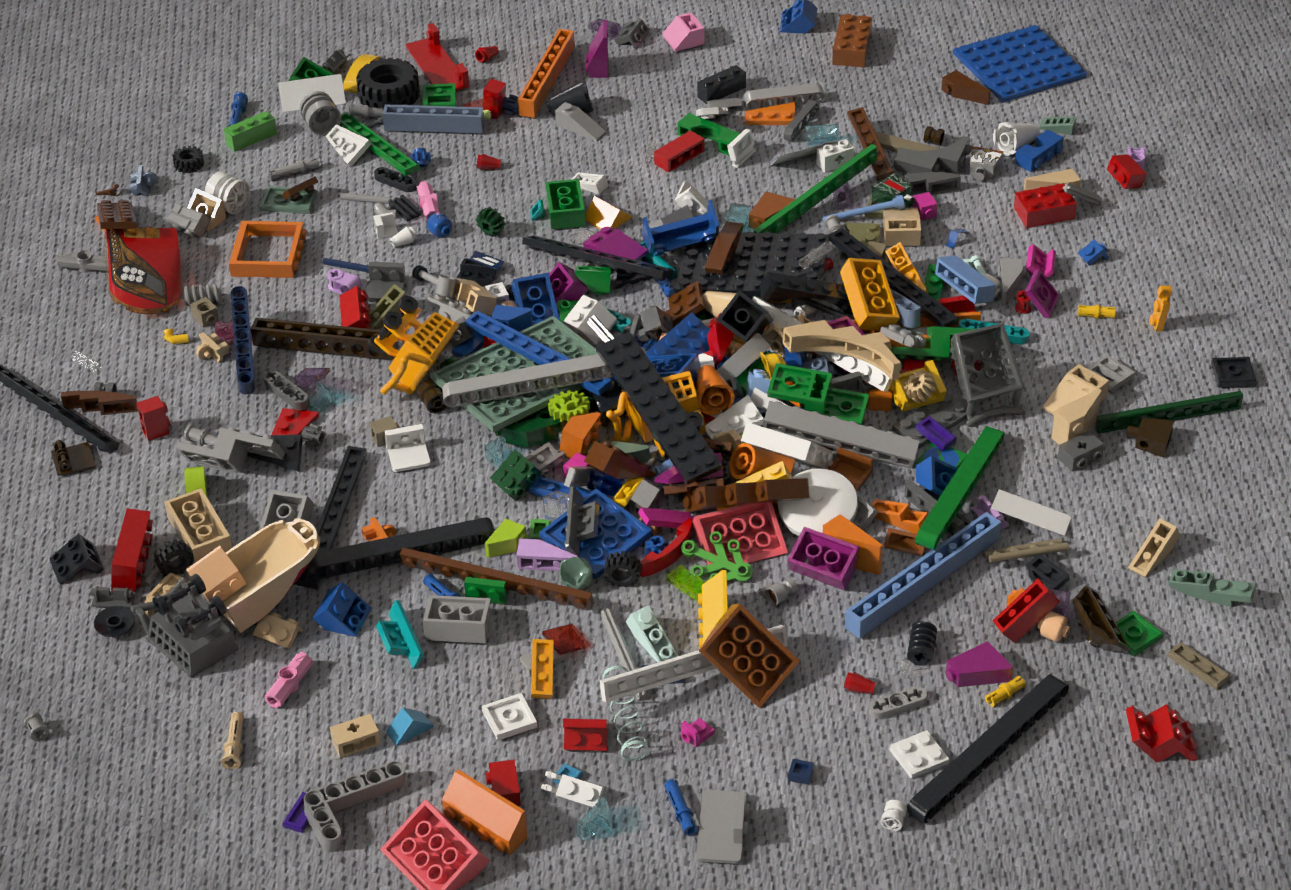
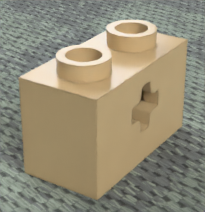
[330,714,381,758]

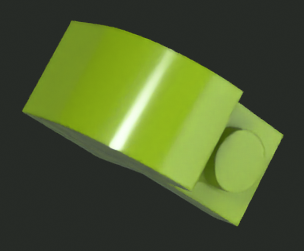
[184,466,208,497]

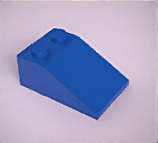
[511,273,560,325]

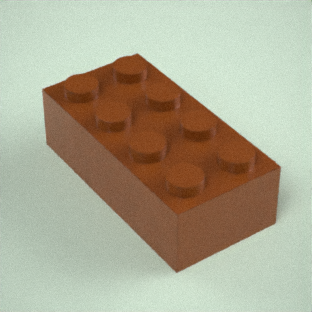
[832,14,873,67]

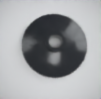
[94,606,135,637]

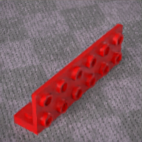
[405,23,470,91]

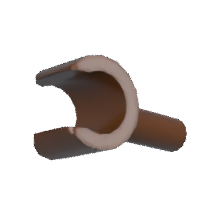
[95,184,121,196]

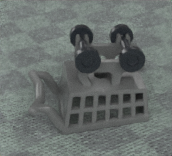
[131,574,239,678]

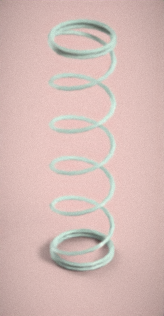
[602,665,648,761]

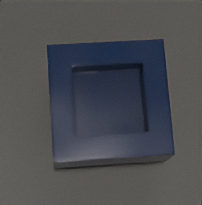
[788,759,814,784]

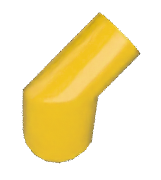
[164,328,189,344]

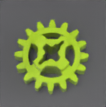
[548,390,590,422]

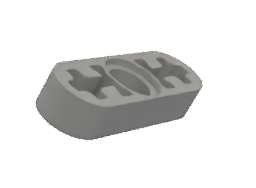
[869,686,927,719]

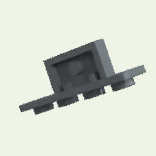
[565,486,599,557]

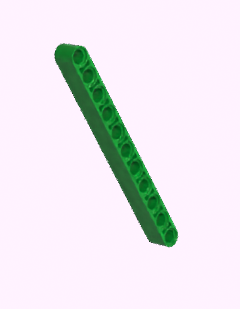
[915,426,1005,551]

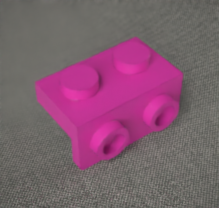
[1026,244,1056,278]

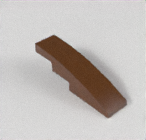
[705,222,744,274]
[61,391,138,416]

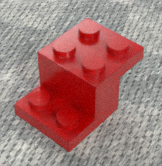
[1126,704,1198,762]

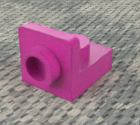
[681,718,715,747]

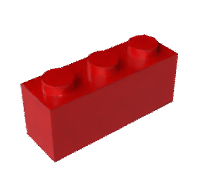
[654,130,705,173]
[339,286,371,329]
[992,579,1060,643]

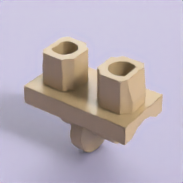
[196,332,229,363]

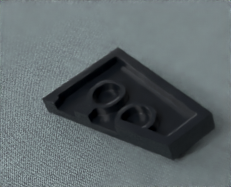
[247,434,303,472]

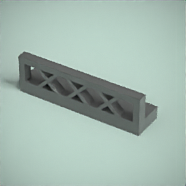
[904,481,971,535]

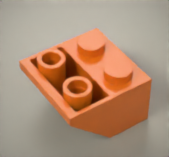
[559,412,601,459]

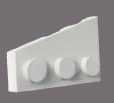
[696,107,729,119]
[326,125,371,167]
[705,395,764,440]

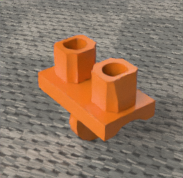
[361,517,397,541]

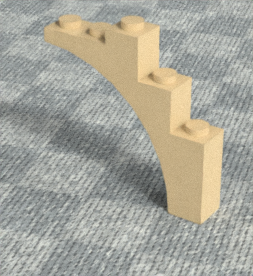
[782,320,901,380]

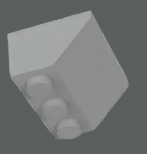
[423,595,491,643]

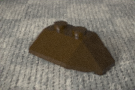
[1073,585,1131,652]

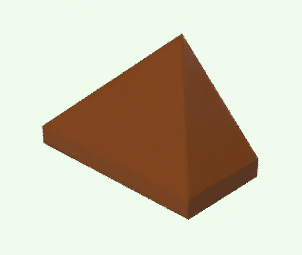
[884,528,925,556]

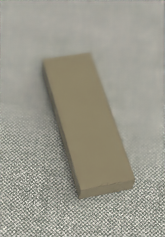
[1167,642,1231,690]

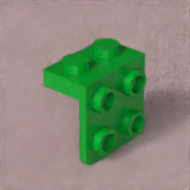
[464,572,510,604]

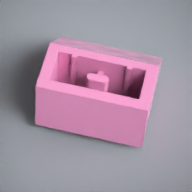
[663,12,704,52]

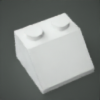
[563,295,617,346]

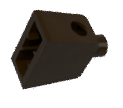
[1126,418,1174,458]

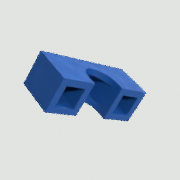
[1015,129,1064,172]

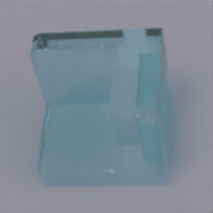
[484,436,511,468]

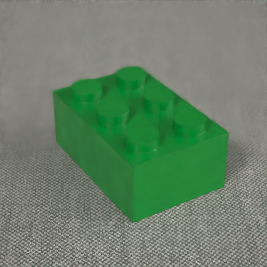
[545,179,586,230]

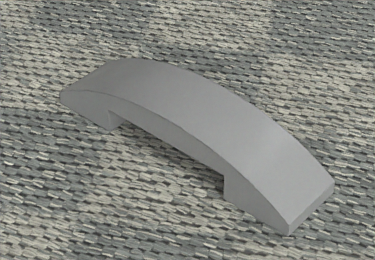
[716,333,771,379]

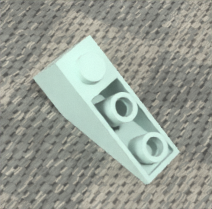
[626,605,678,663]

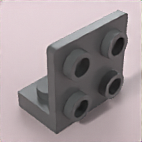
[366,262,406,301]

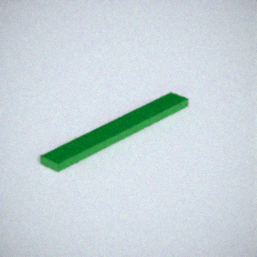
[339,112,420,176]

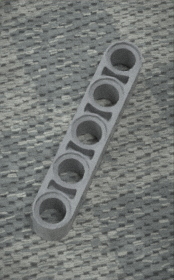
[744,83,826,110]

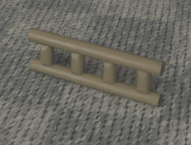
[983,538,1069,563]

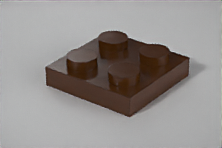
[668,280,705,326]

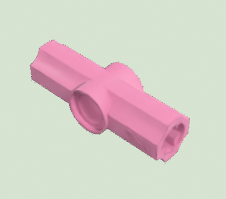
[417,181,440,221]
[265,652,313,708]

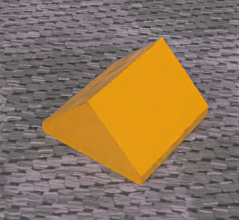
[585,196,632,229]

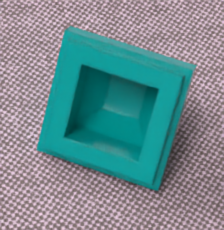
[530,199,546,221]

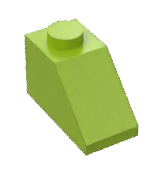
[485,518,528,558]

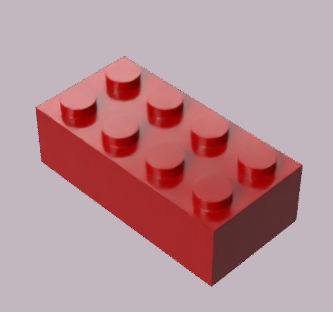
[111,508,154,593]

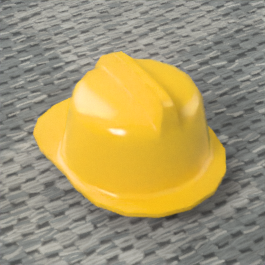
[760,352,786,380]

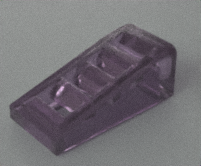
[588,19,621,40]
[294,368,331,389]

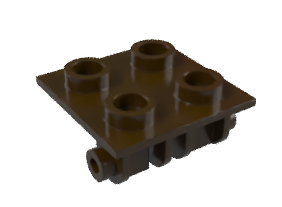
[51,440,96,476]

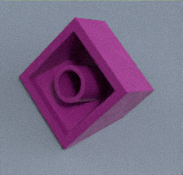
[549,262,588,303]

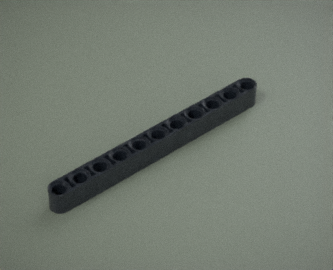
[294,517,496,585]
[907,674,1069,824]

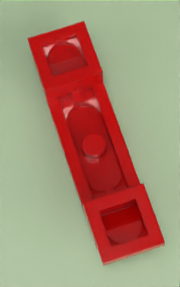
[640,518,692,577]

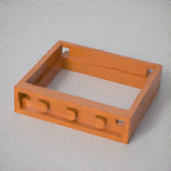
[229,221,307,278]

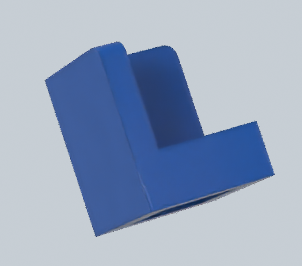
[785,347,806,368]

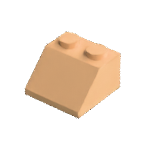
[186,546,246,603]

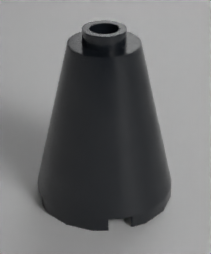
[547,80,593,114]

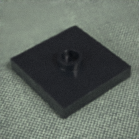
[1211,357,1257,387]

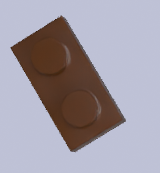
[282,176,318,200]

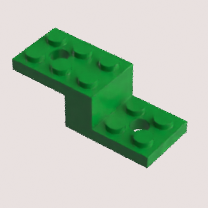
[890,326,975,361]
[767,363,869,425]

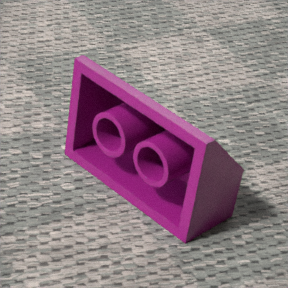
[787,526,859,591]

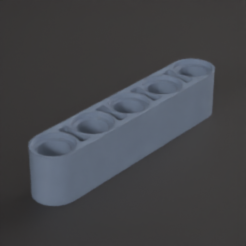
[890,288,921,328]

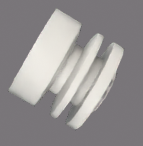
[205,171,251,215]

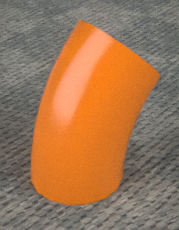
[729,443,796,480]

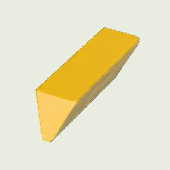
[612,478,644,508]

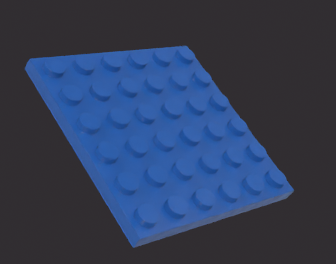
[953,25,1087,103]

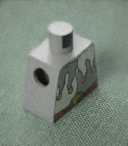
[969,146,1004,181]

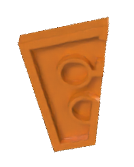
[745,102,795,125]

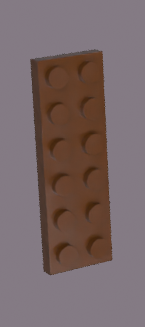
[97,200,137,229]

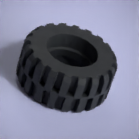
[356,58,420,110]

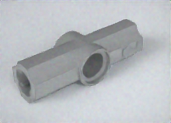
[57,250,113,273]

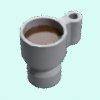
[758,578,798,606]

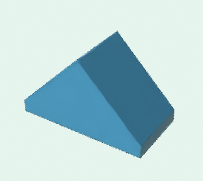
[386,707,434,746]

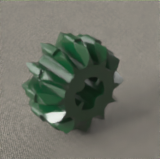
[475,206,506,237]

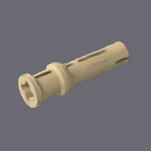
[221,712,244,769]

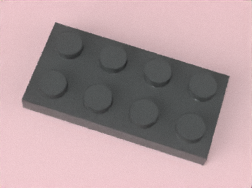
[892,392,967,449]

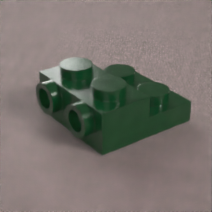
[490,449,541,501]

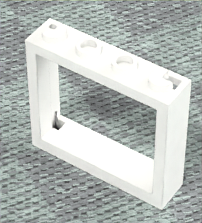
[741,422,833,469]

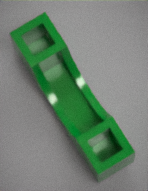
[677,113,741,156]

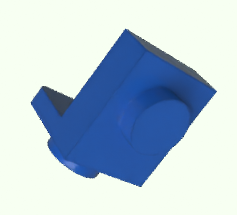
[1078,239,1109,265]

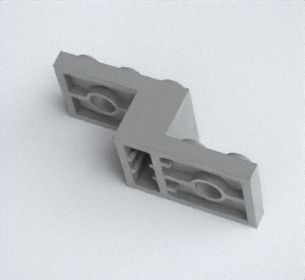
[176,427,285,473]

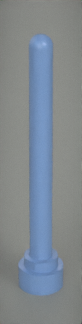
[822,195,905,222]

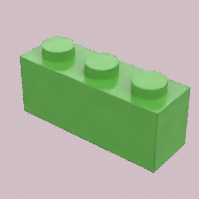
[224,111,277,152]

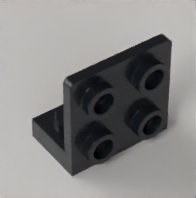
[50,533,104,584]

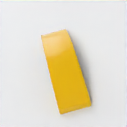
[343,54,381,93]

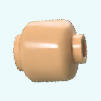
[1038,611,1071,642]

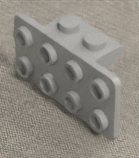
[428,294,493,334]
[696,790,749,864]

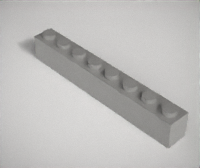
[763,401,919,469]

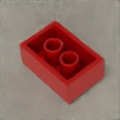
[1014,183,1077,228]

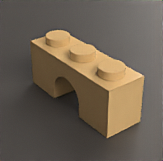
[453,278,497,315]

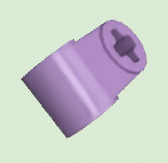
[1127,146,1145,170]
[327,269,362,294]

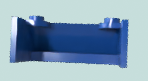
[642,200,720,256]

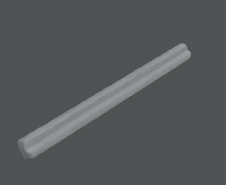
[601,609,647,701]

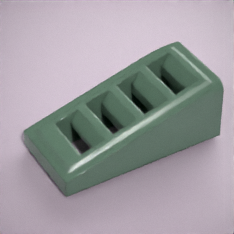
[1039,116,1077,136]

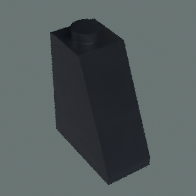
[590,378,627,427]

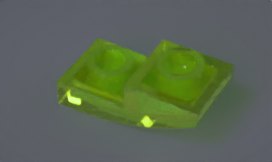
[666,564,705,601]

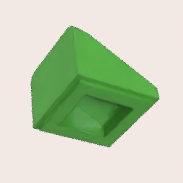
[529,519,552,539]

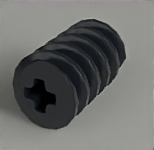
[907,621,937,666]

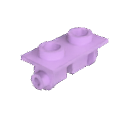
[971,495,1009,529]

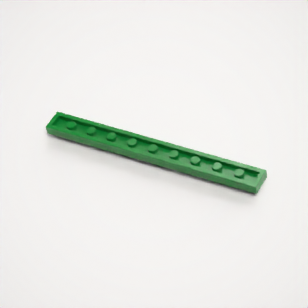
[753,144,878,233]

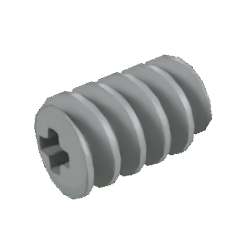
[184,283,223,308]

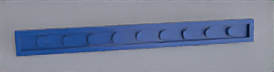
[465,311,612,396]

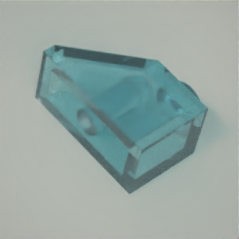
[805,124,839,148]
[725,203,751,233]

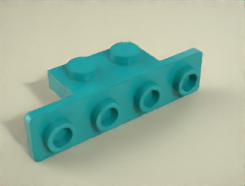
[376,600,424,669]

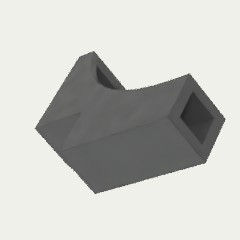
[894,136,972,174]

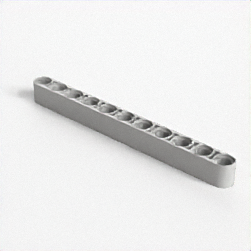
[442,347,647,407]

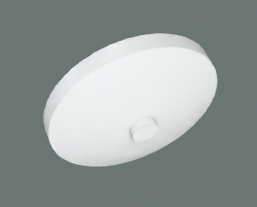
[778,469,858,536]

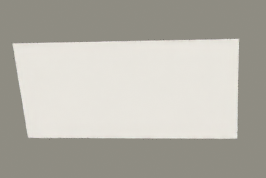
[278,74,346,112]
[771,139,839,166]
[991,489,1071,536]

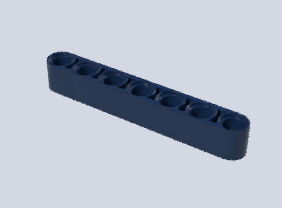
[231,286,255,394]

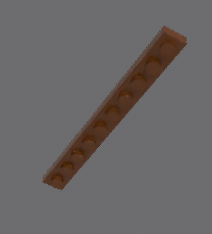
[400,548,594,610]

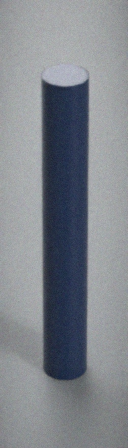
[323,258,369,273]

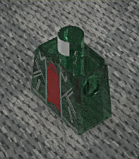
[872,173,915,208]

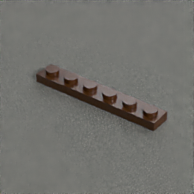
[847,107,894,181]

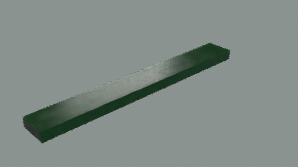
[1095,391,1243,434]

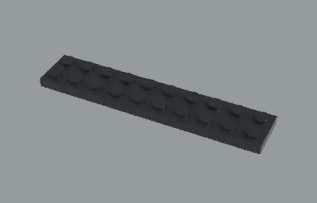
[596,331,722,485]

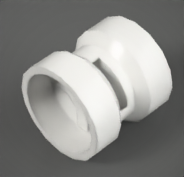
[880,800,907,831]

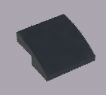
[456,258,497,287]

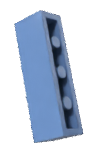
[935,255,996,304]

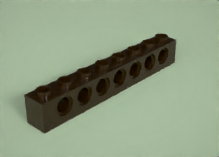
[250,317,399,360]

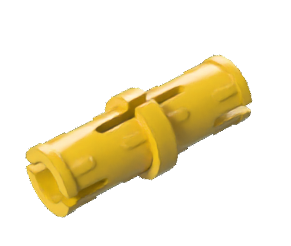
[1078,304,1116,319]
[985,676,1026,707]

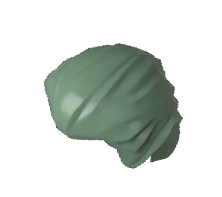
[559,557,593,590]

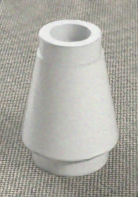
[390,227,417,248]

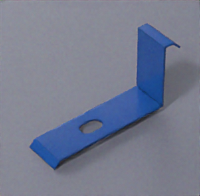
[945,229,969,249]

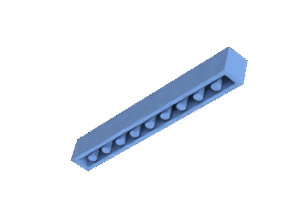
[845,512,1001,639]

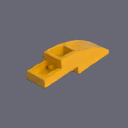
[885,242,929,294]

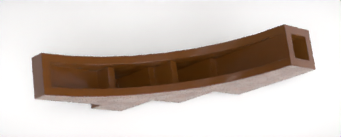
[683,478,810,513]

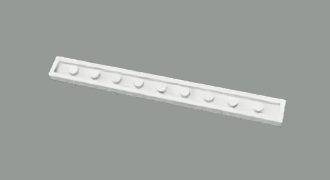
[752,296,893,392]
[600,625,788,703]

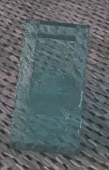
[308,381,345,414]
[576,796,612,841]

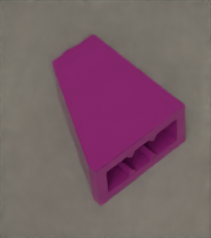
[945,641,1013,687]

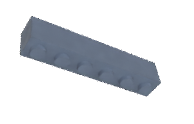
[382,105,484,133]

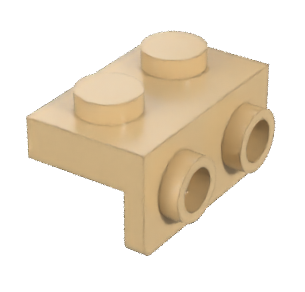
[253,612,304,649]

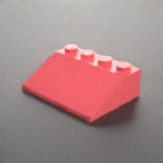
[692,502,788,573]
[380,799,490,890]

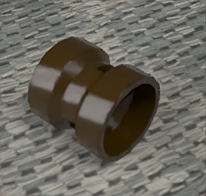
[923,126,945,146]

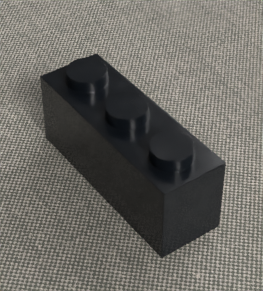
[697,65,746,104]

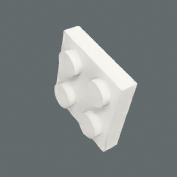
[482,693,537,741]
[889,730,949,779]

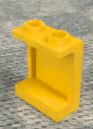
[889,360,947,412]

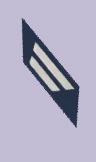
[469,251,504,270]

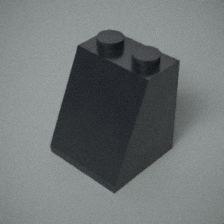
[716,291,773,342]

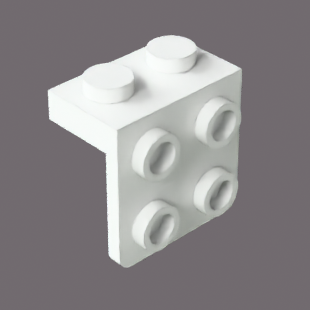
[675,181,708,217]
[385,424,430,472]

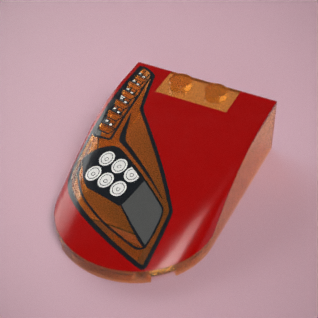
[103,227,181,314]

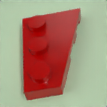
[271,408,319,435]

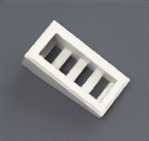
[571,172,608,194]

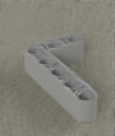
[304,761,405,852]

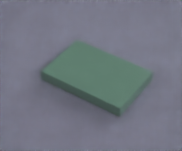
[259,186,318,214]

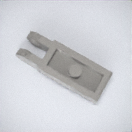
[880,324,926,348]

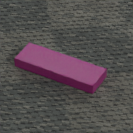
[638,507,694,529]

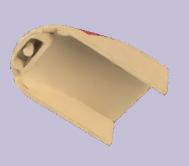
[223,519,320,633]

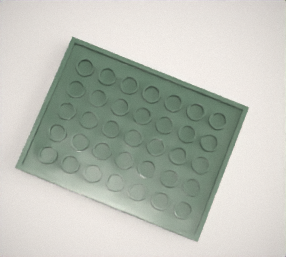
[430,316,598,432]

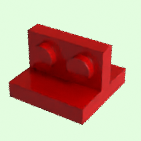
[563,718,609,751]

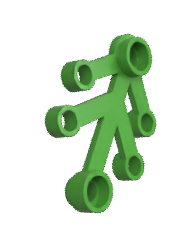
[681,531,753,582]

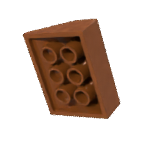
[699,604,800,708]

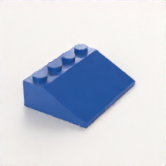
[610,353,701,384]

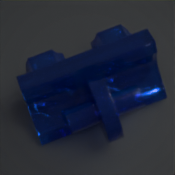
[587,469,625,497]

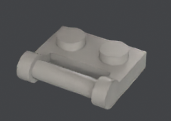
[1087,354,1135,393]

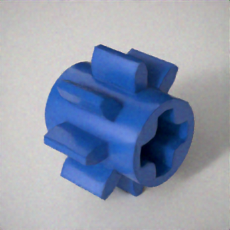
[411,148,431,167]
[645,536,669,555]

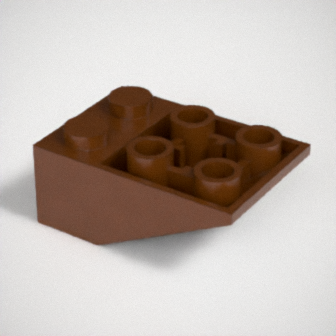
[584,441,656,479]

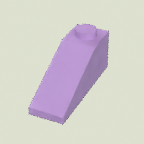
[516,539,577,571]

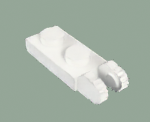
[541,771,604,809]

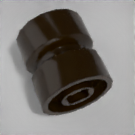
[417,379,447,414]

